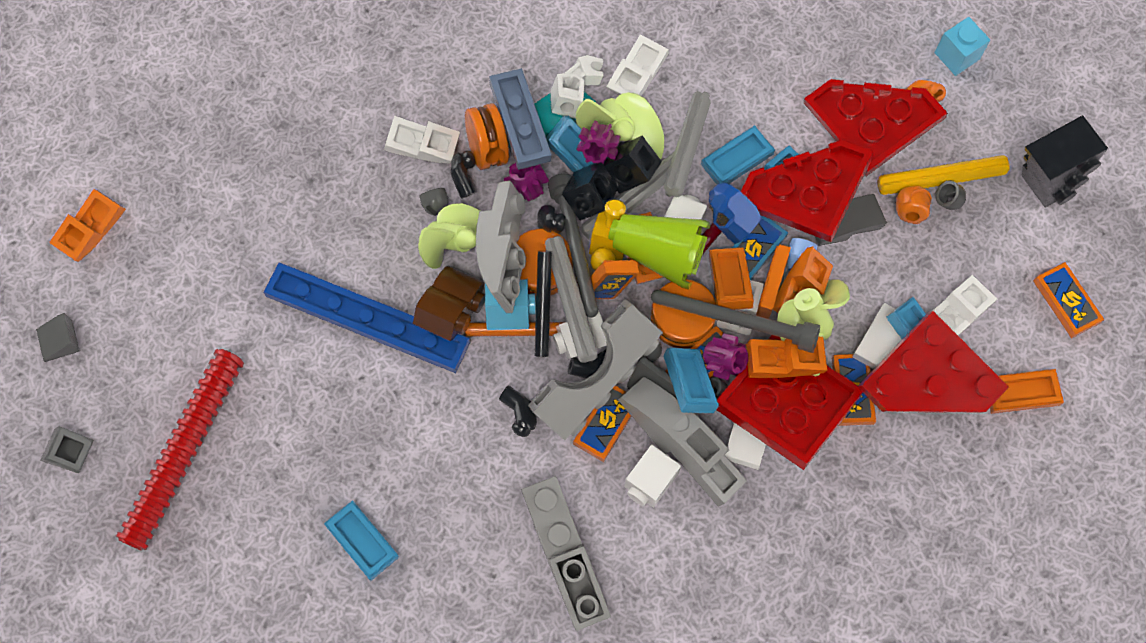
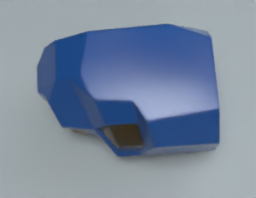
[709,183,762,244]

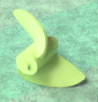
[575,92,664,160]
[418,203,480,269]
[777,280,850,376]

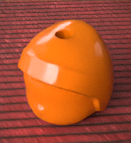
[896,186,932,224]

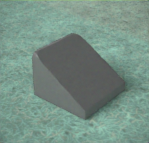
[36,313,80,362]
[40,426,94,474]

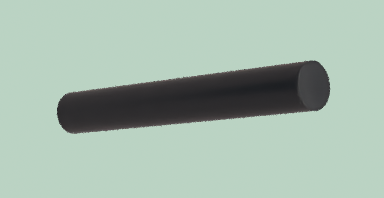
[534,250,552,357]

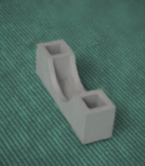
[528,299,663,440]

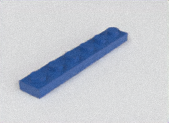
[263,262,470,374]

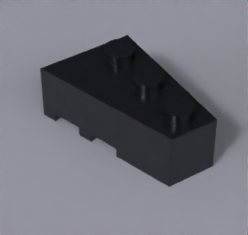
[1022,115,1109,208]

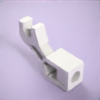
[550,55,603,119]

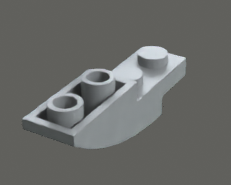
[476,181,526,313]
[618,377,747,506]
[521,476,611,631]

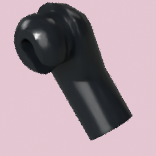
[451,150,476,199]

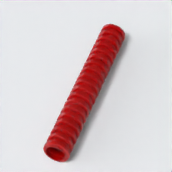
[116,349,244,551]

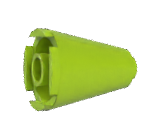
[608,214,710,290]

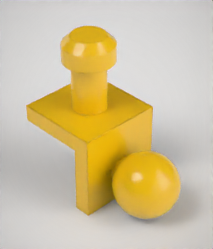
[589,199,626,271]

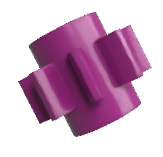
[576,121,621,164]
[504,162,549,202]
[703,333,748,380]

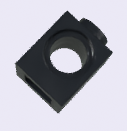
[604,135,662,194]
[562,162,619,221]

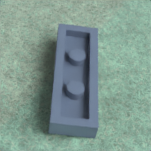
[489,68,552,170]

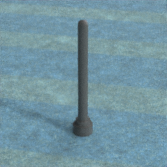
[548,173,598,318]
[651,290,820,353]

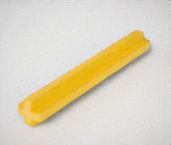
[877,155,1010,195]

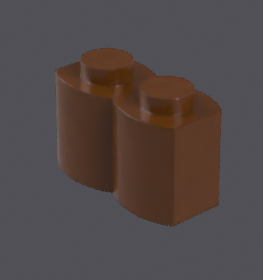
[413,266,485,341]

